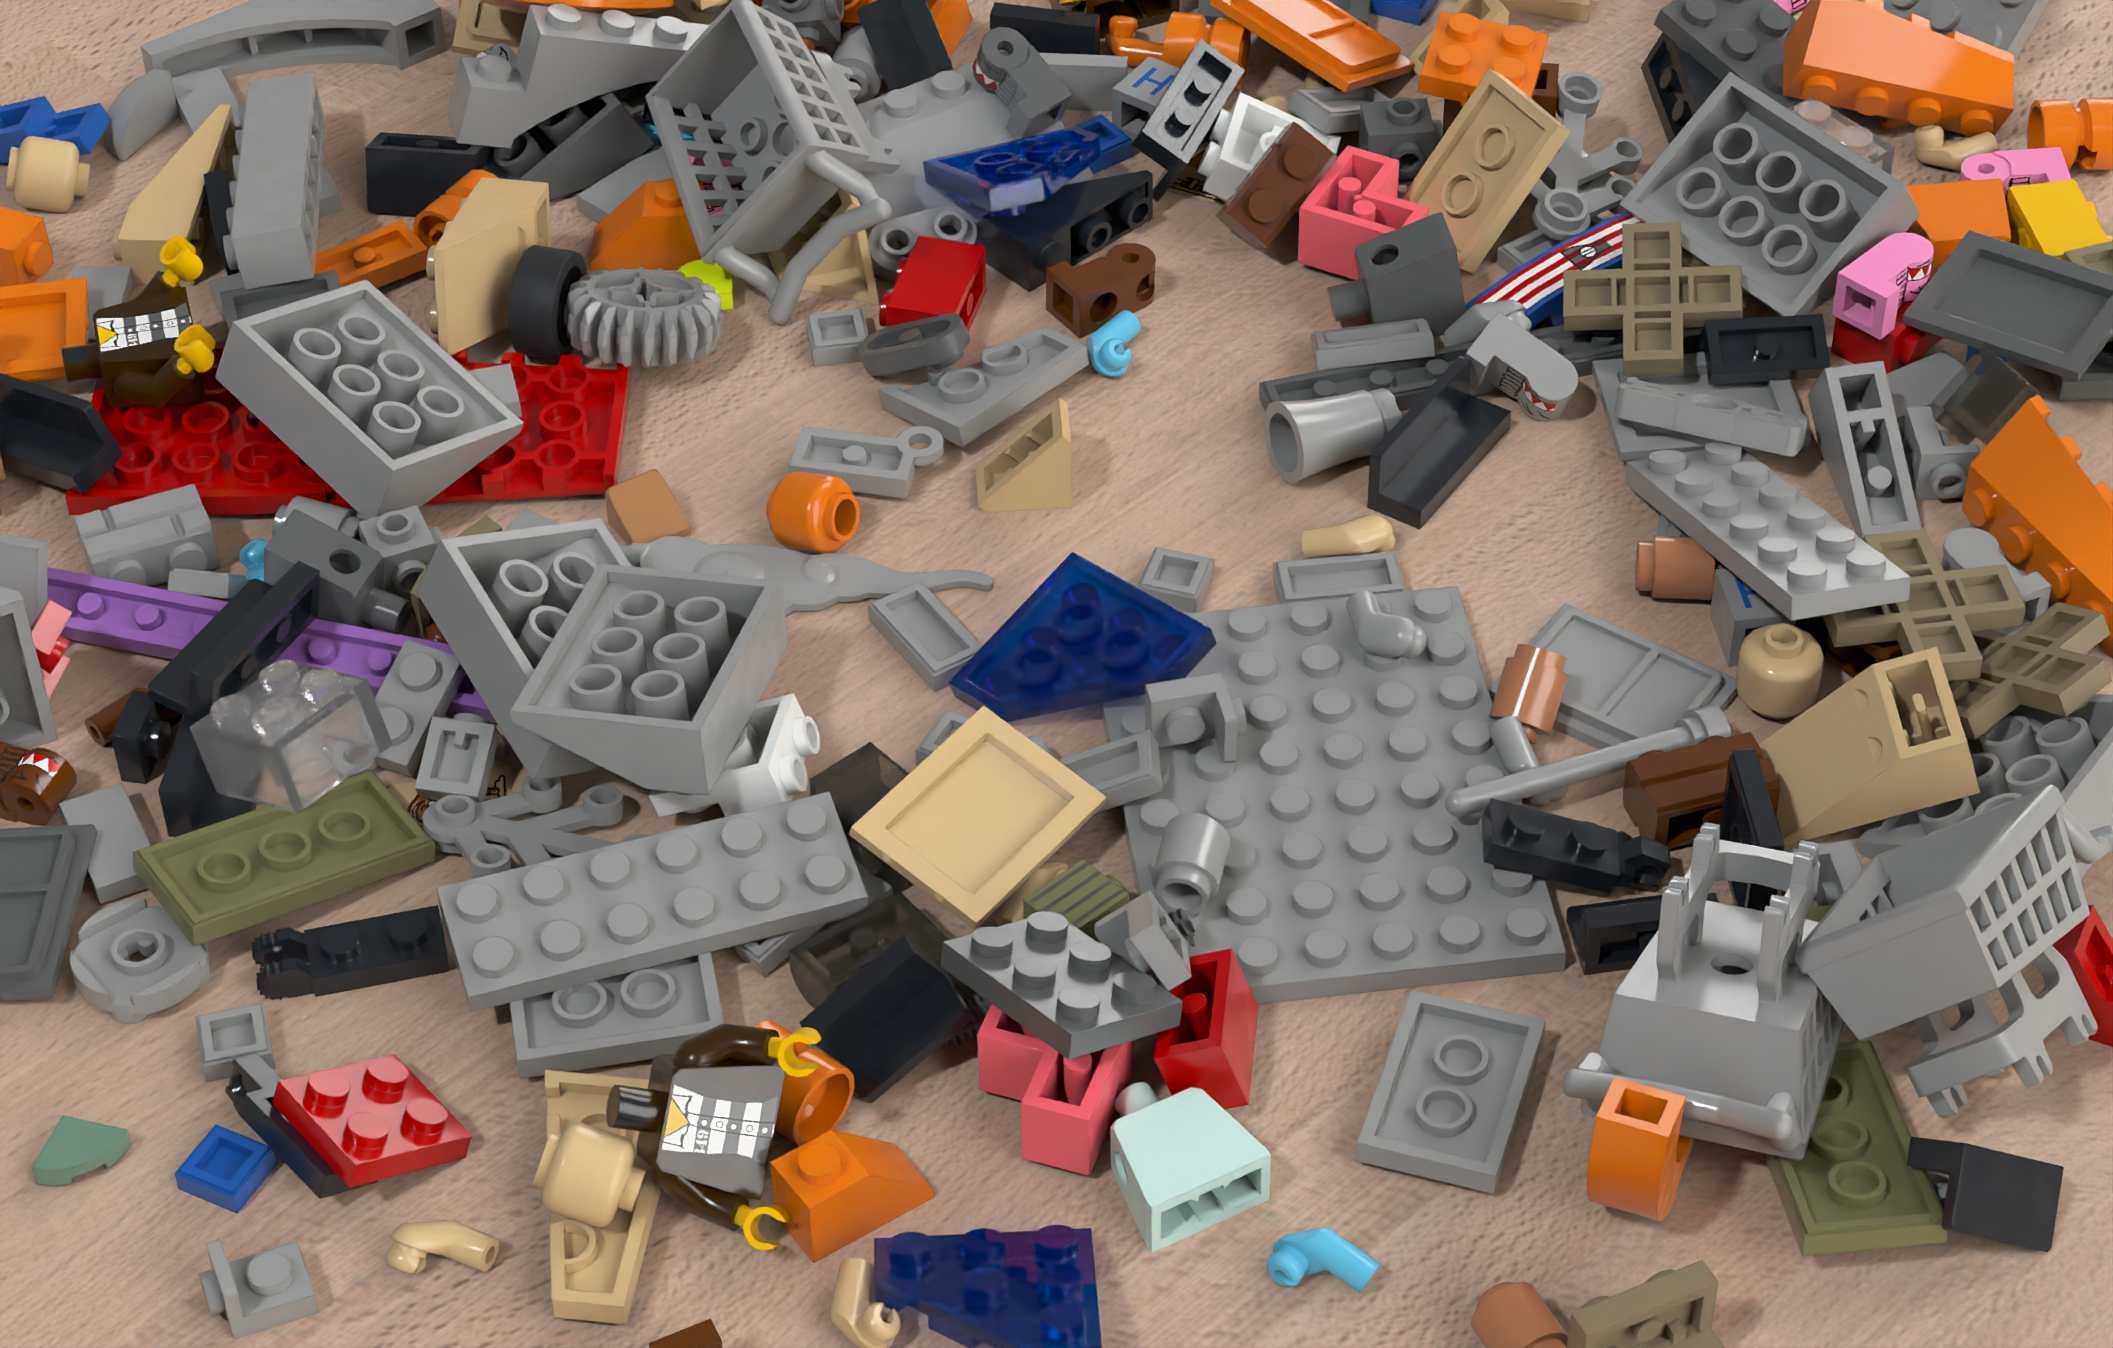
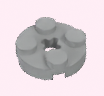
[70,898,211,1024]

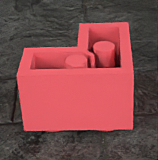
[1298,145,1429,280]
[977,1004,1134,1176]

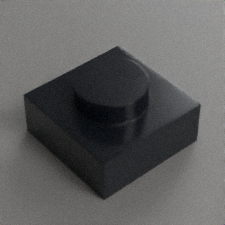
[111,691,171,784]

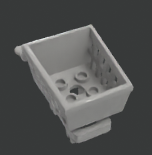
[645,0,901,324]
[1794,785,2113,1118]
[1562,822,1845,1161]

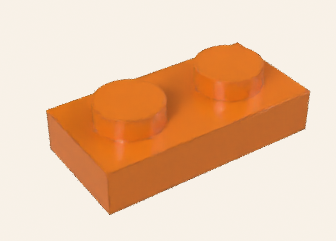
[314,220,429,288]

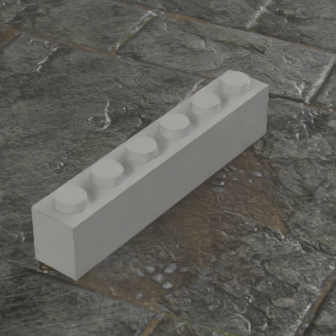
[223,72,326,290]

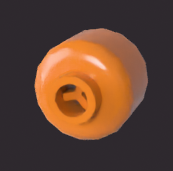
[766,471,860,554]

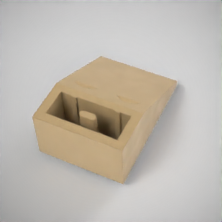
[426,177,551,356]
[1759,647,1980,846]

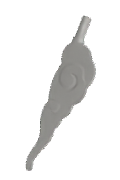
[618,536,993,616]

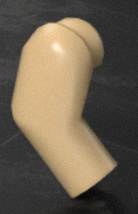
[829,1258,901,1348]

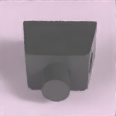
[1327,212,1466,337]
[264,509,412,634]

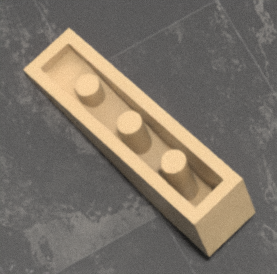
[112,104,238,286]

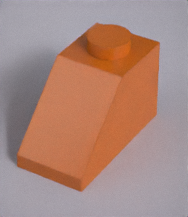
[590,179,703,271]
[770,1130,934,1263]

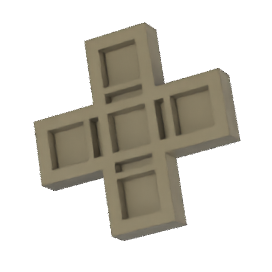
[1563,222,1743,375]
[1822,529,2026,681]
[1948,602,2112,740]

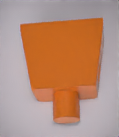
[1906,178,2011,269]

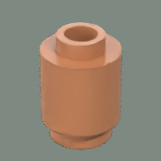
[1635,535,1727,600]
[1489,644,1569,744]
[1471,1282,1568,1348]

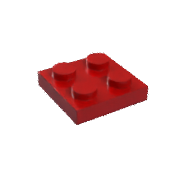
[272,1054,472,1188]

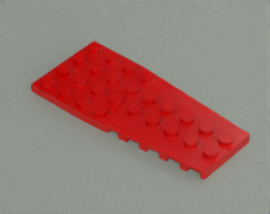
[65,341,631,515]

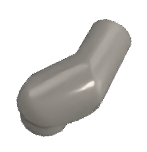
[1489,716,1568,806]

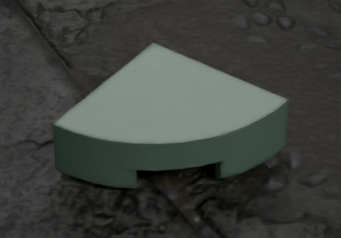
[32,1115,131,1186]

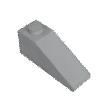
[1808,361,1922,540]

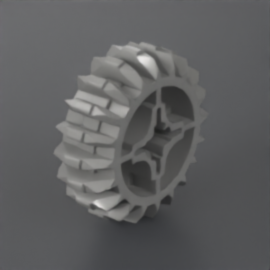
[564,266,723,369]

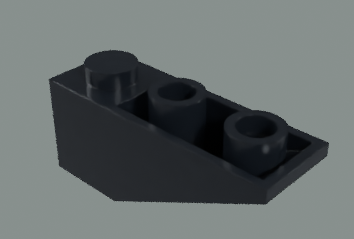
[982,170,1153,292]

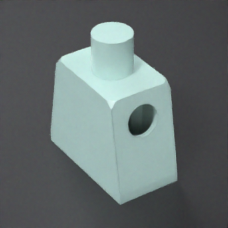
[1110,1082,1271,1253]

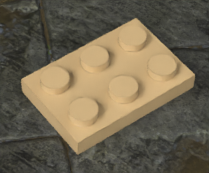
[1401,69,1571,274]

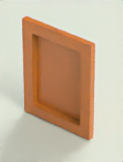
[1210,0,1415,93]
[0,277,90,382]

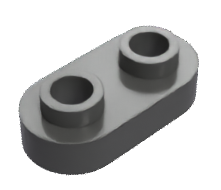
[857,313,970,379]

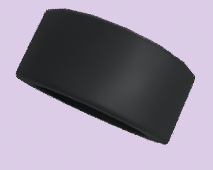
[508,245,587,360]

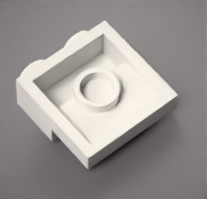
[1197,92,1341,213]
[649,693,820,817]

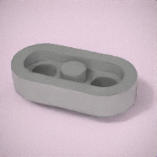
[868,205,977,281]

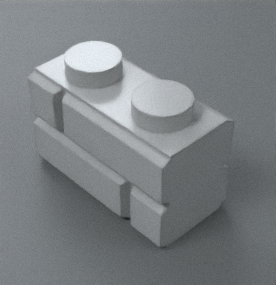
[74,484,220,587]

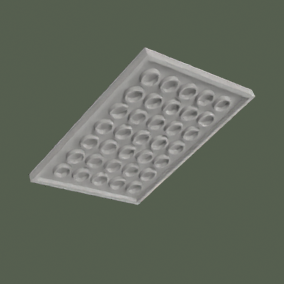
[1086,586,1566,1005]

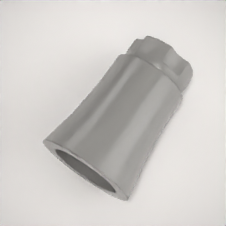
[1264,388,1402,484]

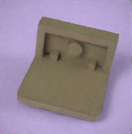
[1567,1260,1726,1348]

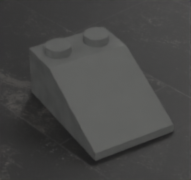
[482,92,654,200]

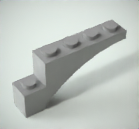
[140,0,447,78]
[447,4,711,148]

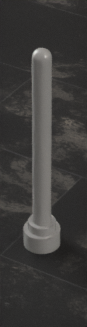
[1445,704,1732,817]

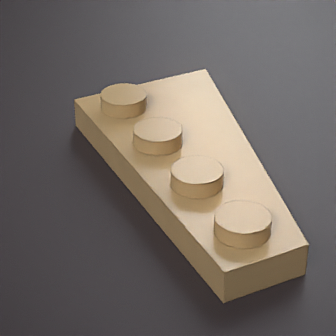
[545,1070,661,1325]

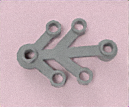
[1527,72,1643,241]
[422,776,649,879]

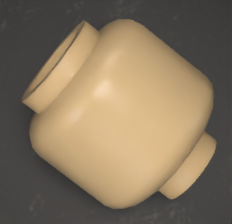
[5,136,90,213]
[1735,624,1824,720]
[533,1122,646,1227]

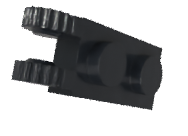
[251,905,450,1000]

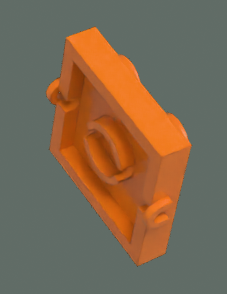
[1417,11,1549,107]

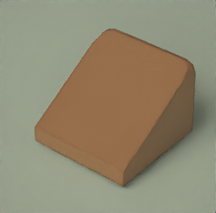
[605,469,691,545]

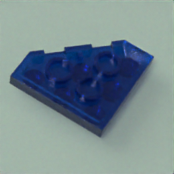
[923,126,1102,217]
[948,552,1217,723]
[874,1225,1102,1348]

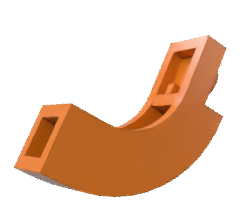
[1587,1077,1696,1222]

